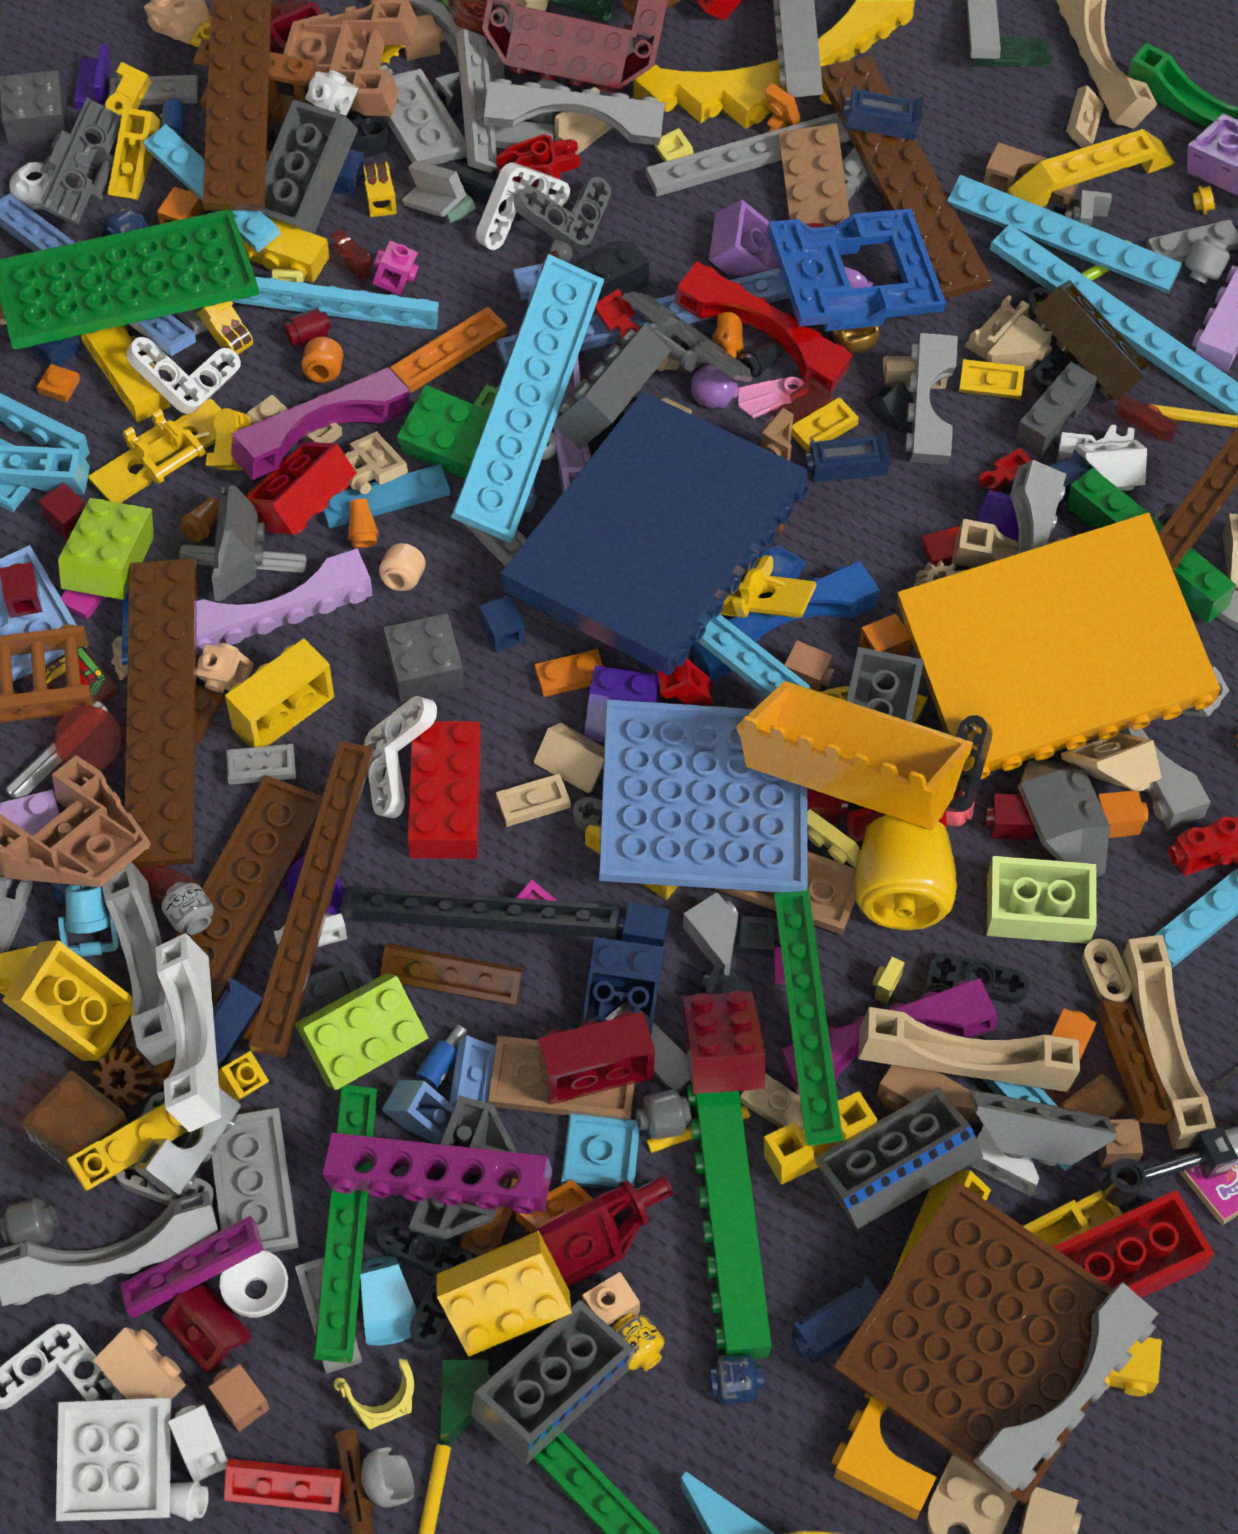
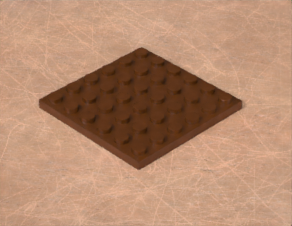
[832,1181,1113,1505]

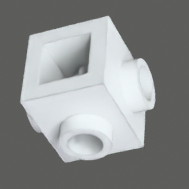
[305,70,358,115]

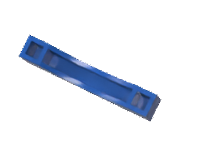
[689,561,880,682]

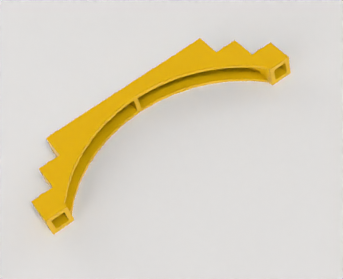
[633,0,915,129]

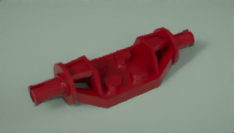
[495,1174,674,1287]

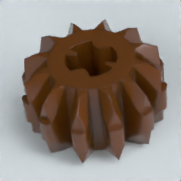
[93,1045,156,1107]

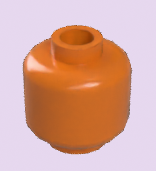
[301,337,344,383]

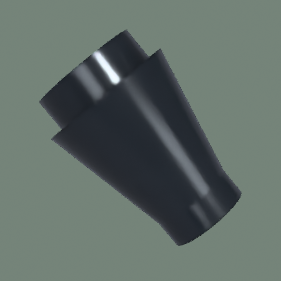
[737,340,783,377]

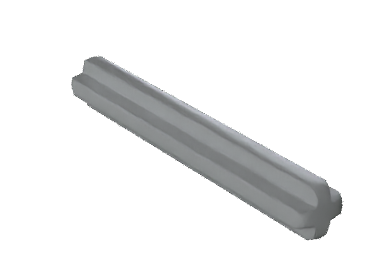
[179,545,307,573]
[5,701,109,799]

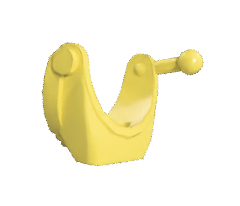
[334,1358,414,1430]

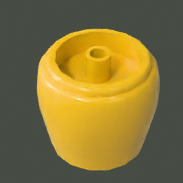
[854,815,957,930]

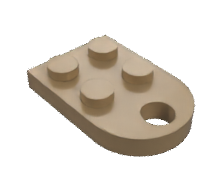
[927,1455,1017,1534]

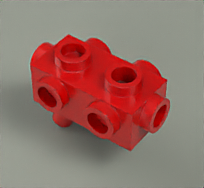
[1168,816,1238,876]

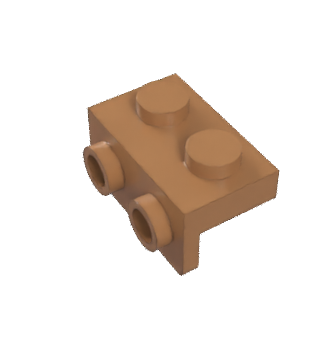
[761,408,794,461]

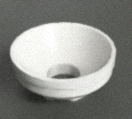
[10,162,54,210]
[220,1250,288,1318]

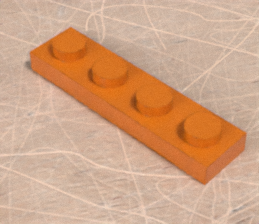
[390,307,507,393]

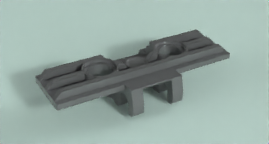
[39,97,122,226]
[622,291,753,382]

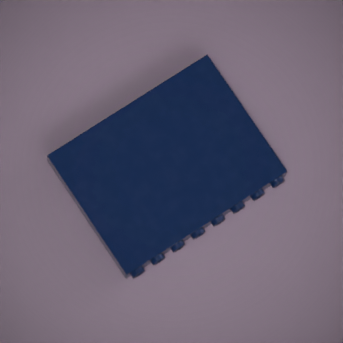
[500,392,809,676]

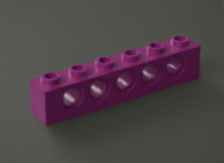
[323,1133,552,1214]

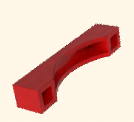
[674,261,853,395]

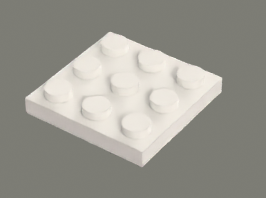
[56,1398,171,1521]

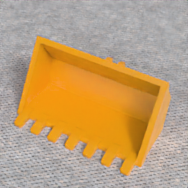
[737,681,973,830]

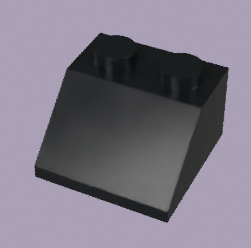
[570,241,649,302]

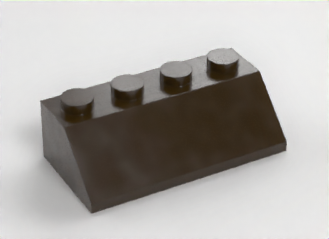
[1033,280,1153,402]

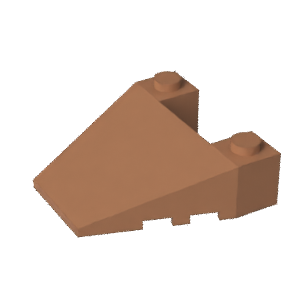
[283,0,418,116]
[0,755,150,887]

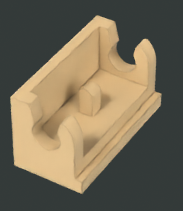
[965,295,1029,360]

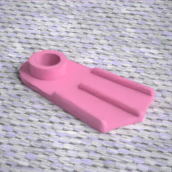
[738,377,807,419]

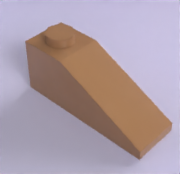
[877,1065,982,1123]

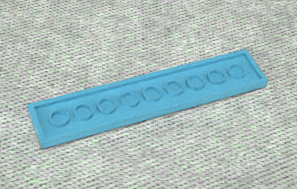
[451,254,604,543]

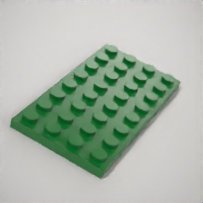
[0,210,259,350]

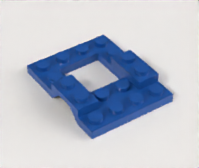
[766,209,946,331]

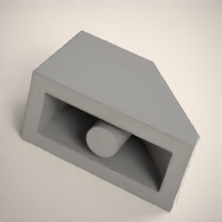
[683,892,738,976]

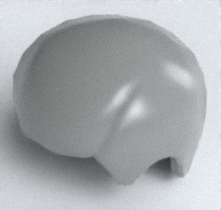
[361,1447,414,1508]

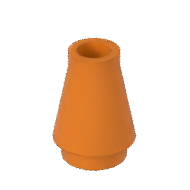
[348,499,380,548]

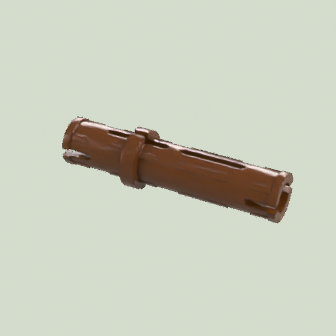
[334,1429,374,1534]

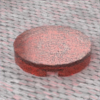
[54,705,123,771]

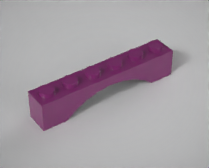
[231,368,410,480]
[782,978,997,1096]

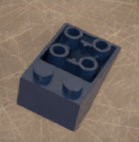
[582,937,665,1035]

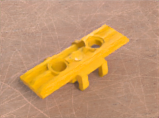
[88,399,221,503]
[720,555,817,618]

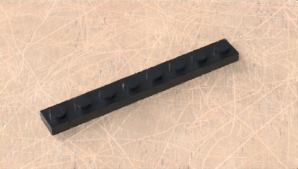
[340,886,620,939]

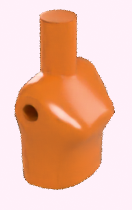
[712,312,744,359]

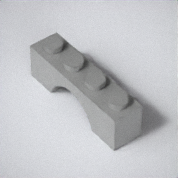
[905,333,958,465]

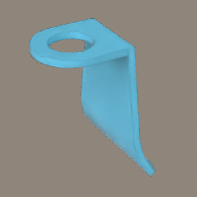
[360,1256,423,1346]

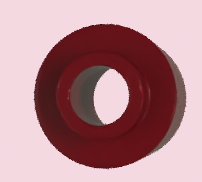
[283,308,331,347]

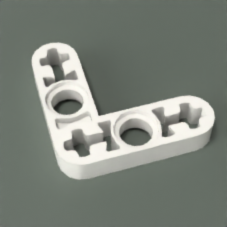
[476,163,570,250]
[126,337,241,414]
[364,696,437,819]
[0,1324,124,1410]

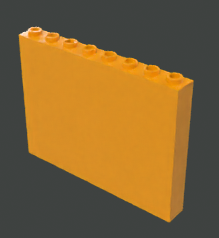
[898,513,1220,779]

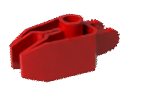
[496,133,581,186]

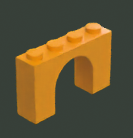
[831,1393,936,1520]

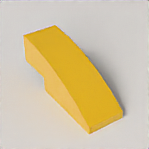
[1023,1190,1123,1247]

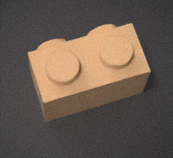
[144,0,211,44]
[94,1327,186,1400]

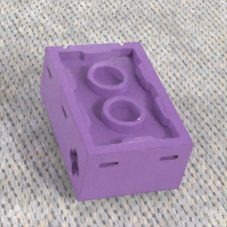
[1187,114,1238,196]

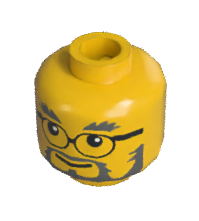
[612,1314,665,1371]

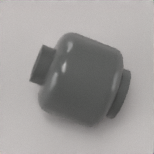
[636,1090,691,1140]
[0,1198,58,1246]

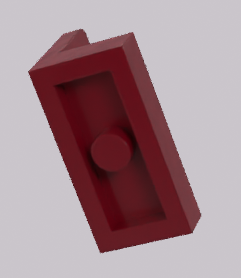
[161,1285,252,1373]

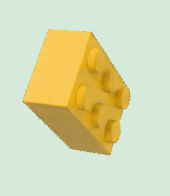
[225,639,334,748]
[2,940,133,1061]
[436,1231,572,1357]

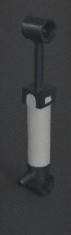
[1101,1126,1238,1207]

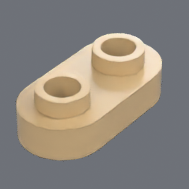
[1082,939,1132,1002]

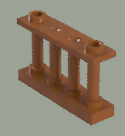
[194,38,316,124]
[0,625,95,723]

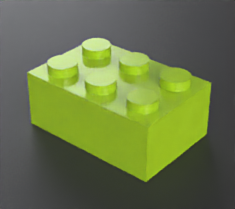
[58,498,154,600]
[295,973,428,1091]

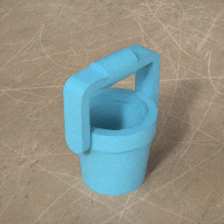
[58,884,119,957]

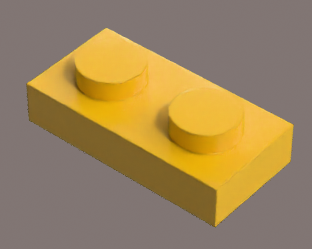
[959,359,1025,399]
[791,397,859,453]

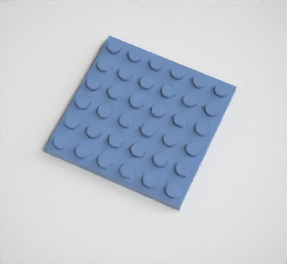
[599,700,808,892]

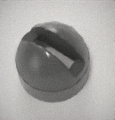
[550,239,573,262]

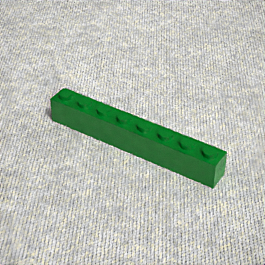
[686,1085,772,1359]

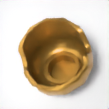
[833,326,879,353]

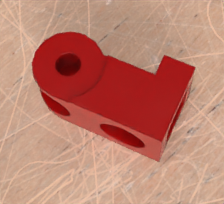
[657,658,714,706]

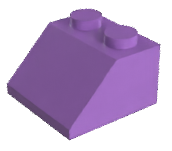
[709,200,777,277]

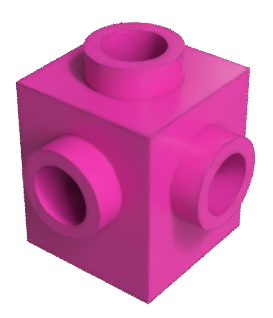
[372,241,419,295]

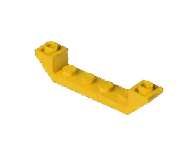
[1007,129,1174,207]
[66,1051,269,1192]

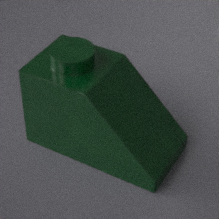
[440,1360,496,1445]

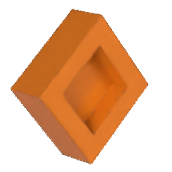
[37,364,80,403]

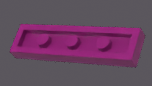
[121,1216,264,1319]

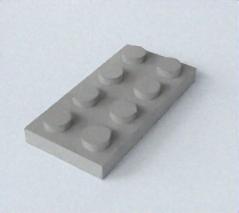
[385,69,467,165]
[212,1108,299,1253]

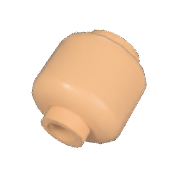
[379,543,426,591]

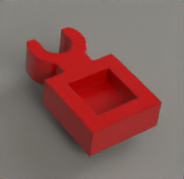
[594,289,641,340]
[978,448,1031,493]

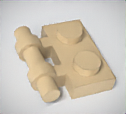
[345,431,408,494]

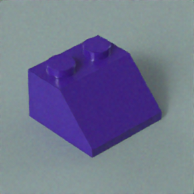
[584,666,660,744]

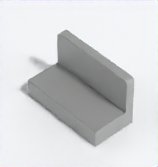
[402,160,466,217]

